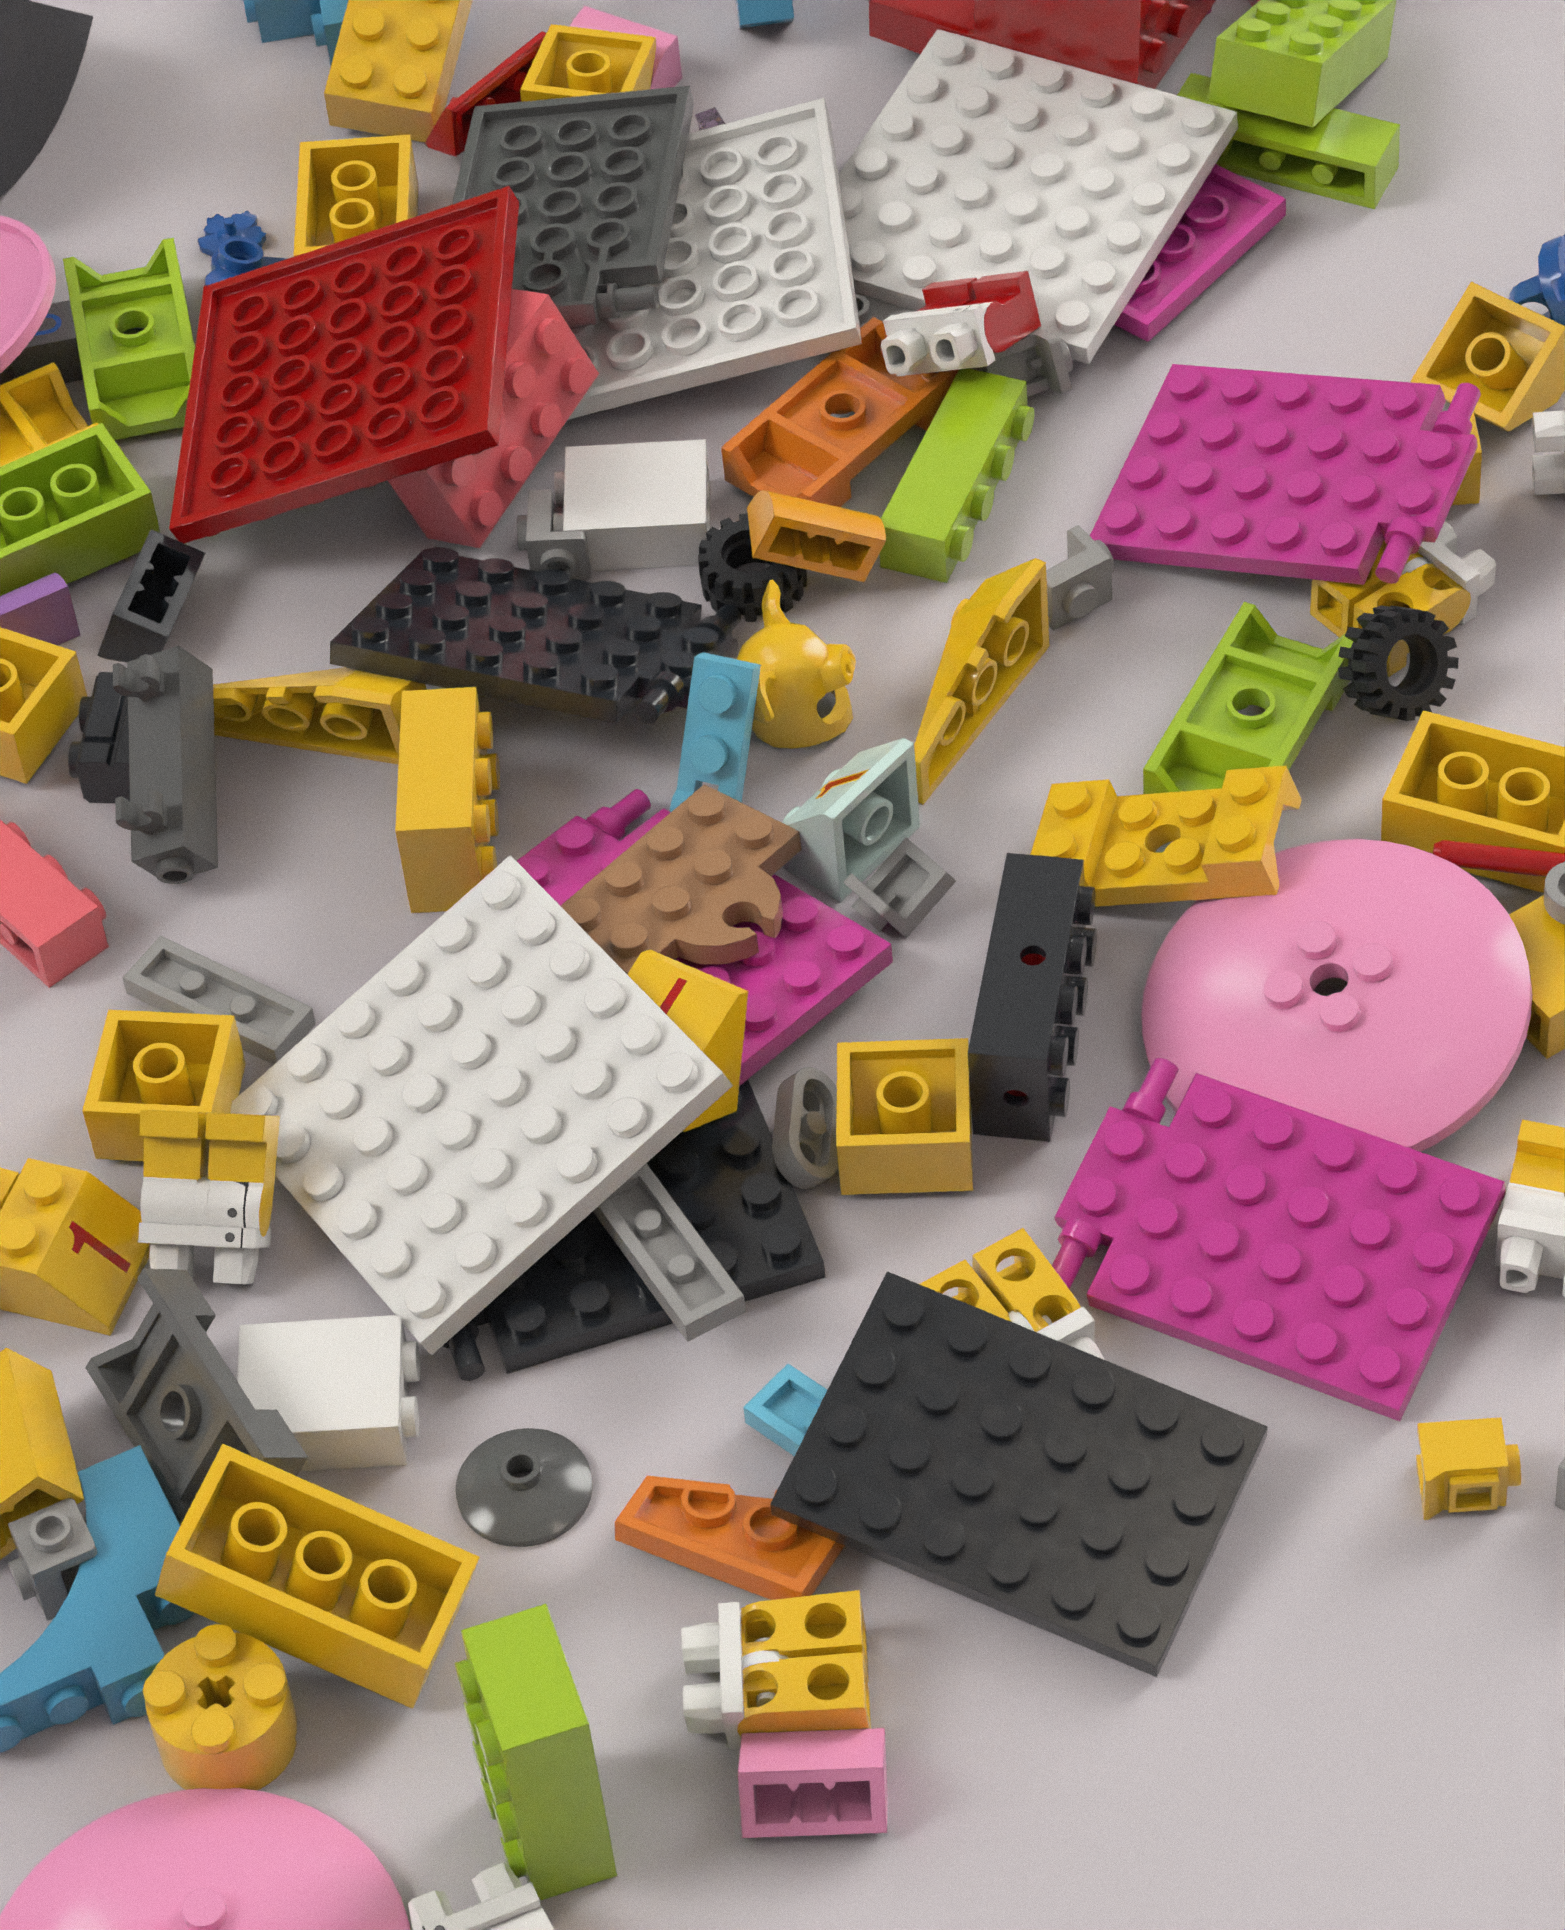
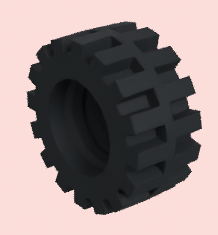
[698,513,807,622]

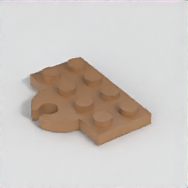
[561,784,802,974]

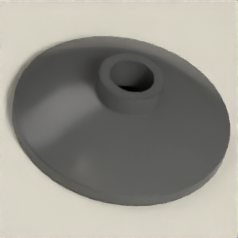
[456,1428,593,1547]

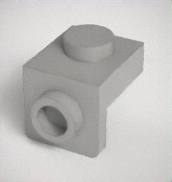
[979,328,1073,397]
[517,489,591,581]
[1046,525,1115,630]
[843,838,956,938]
[8,1498,97,1621]

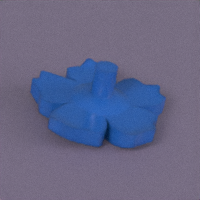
[197,210,267,257]

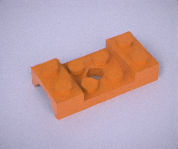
[721,317,959,507]

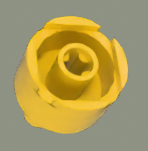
[143,1624,297,1791]

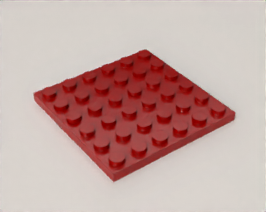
[169,186,519,544]

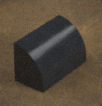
[97,530,206,662]

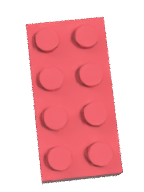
[388,289,599,548]

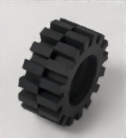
[1338,605,1459,721]

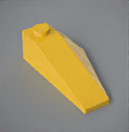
[914,558,1050,805]
[213,667,427,764]

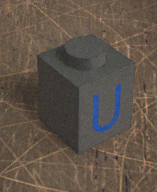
[3,300,83,383]

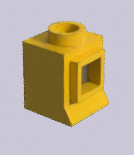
[1416,1417,1521,1520]

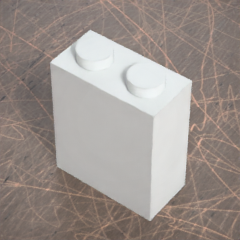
[553,439,711,571]
[237,1315,421,1472]

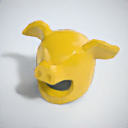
[737,579,856,749]

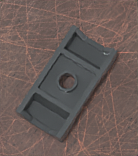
[85,1268,308,1523]

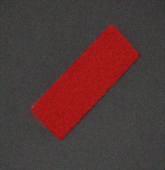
[426,31,546,157]

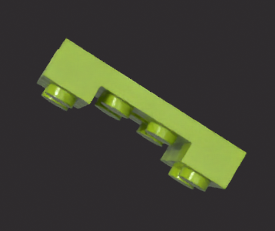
[63,237,195,440]
[1143,602,1353,794]

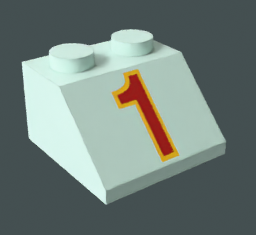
[782,738,920,902]

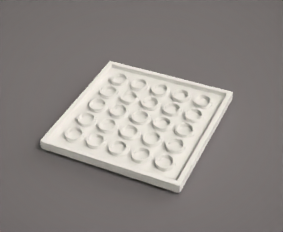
[838,29,1238,364]
[568,98,862,419]
[230,855,733,1355]

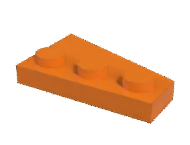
[615,1475,845,1600]

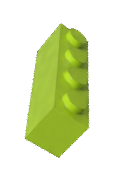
[1177,72,1400,210]
[879,368,1035,583]

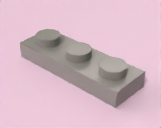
[122,935,316,1065]
[593,1164,746,1342]

